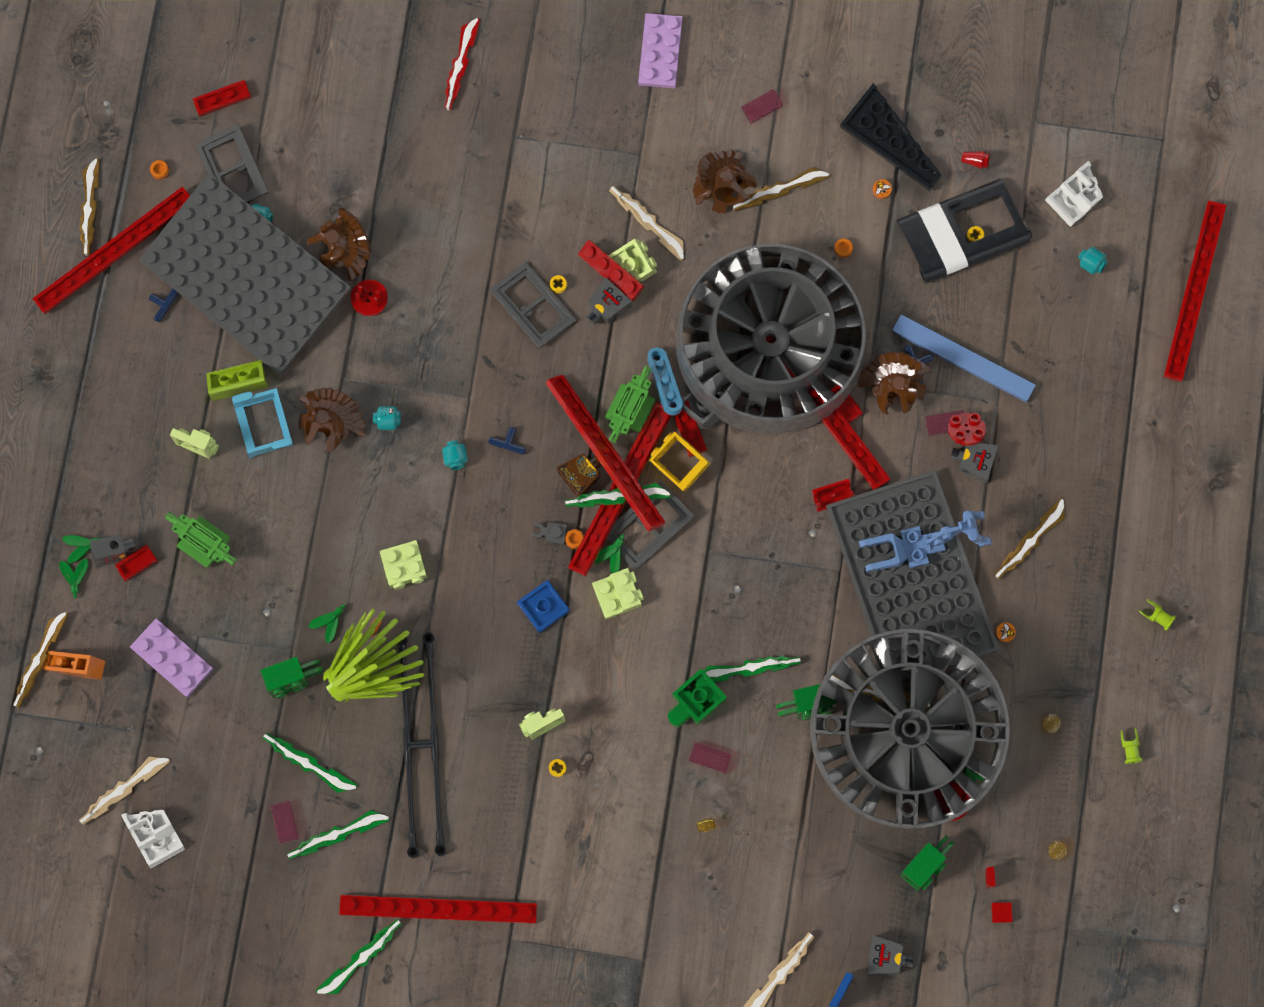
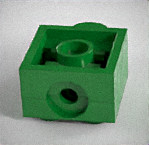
[260,656,324,699]
[668,668,727,727]
[775,684,837,721]
[900,835,955,892]

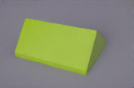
[206,360,268,401]

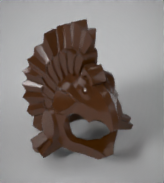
[693,149,757,214]
[306,208,372,281]
[857,351,931,415]
[299,387,367,453]

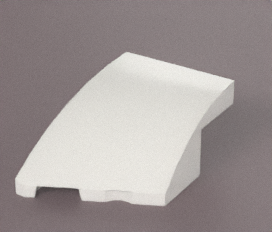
[1045,161,1103,227]
[121,810,185,869]

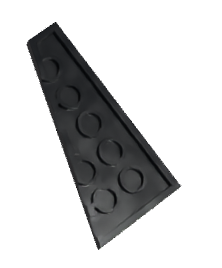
[840,83,941,191]

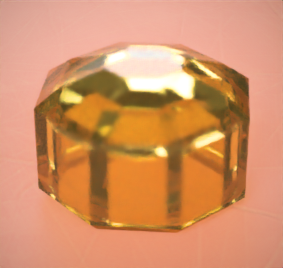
[1042,714,1061,734]
[696,818,716,833]
[1048,841,1067,860]

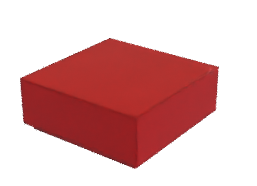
[985,866,996,889]
[991,902,1012,923]

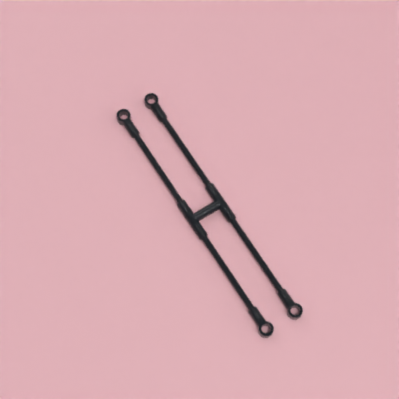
[398,632,447,859]

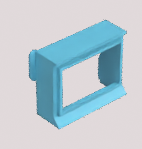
[232,388,293,459]

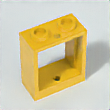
[649,432,711,492]

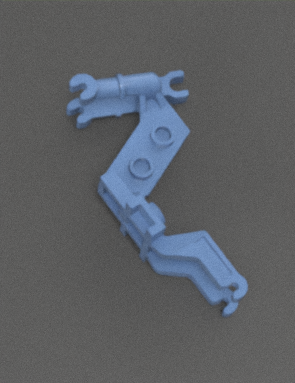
[859,510,992,572]

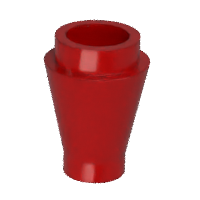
[961,151,990,169]

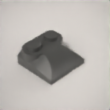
[682,380,723,429]

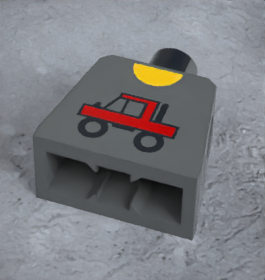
[586,277,632,325]
[950,443,998,484]
[90,535,136,569]
[866,936,914,975]

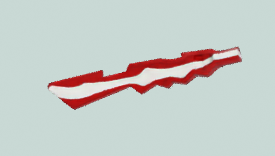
[444,18,480,110]

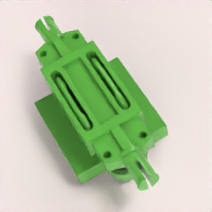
[605,366,656,443]
[165,512,237,569]

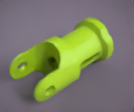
[1139,599,1176,631]
[1121,728,1143,764]

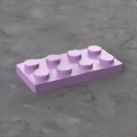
[638,13,682,89]
[130,619,213,698]

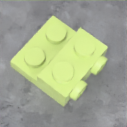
[609,239,657,282]
[170,428,219,459]
[380,540,427,590]
[592,568,644,620]
[519,709,566,740]

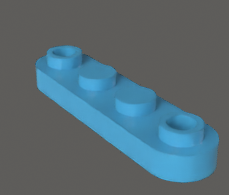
[647,347,683,415]

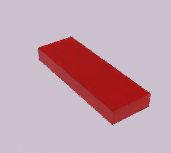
[192,79,251,117]
[670,400,707,458]

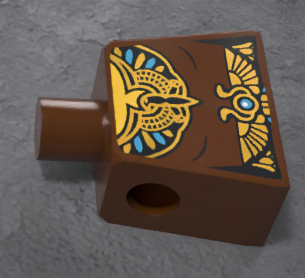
[556,453,602,497]

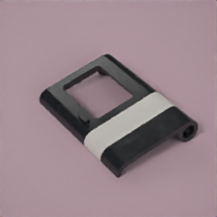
[896,178,1032,284]

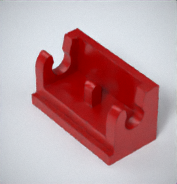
[811,478,854,513]

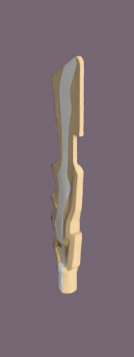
[609,186,684,261]
[79,757,170,826]
[743,932,814,1007]

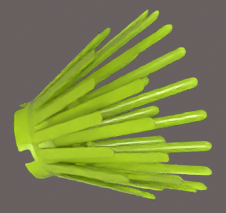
[323,608,424,703]

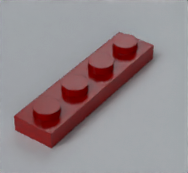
[577,240,645,301]

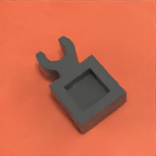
[532,522,567,545]

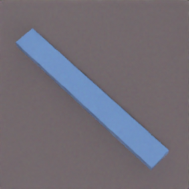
[892,315,1036,402]

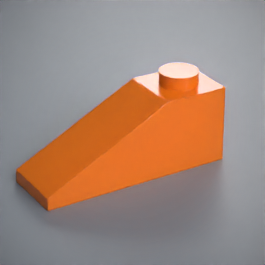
[43,651,106,680]

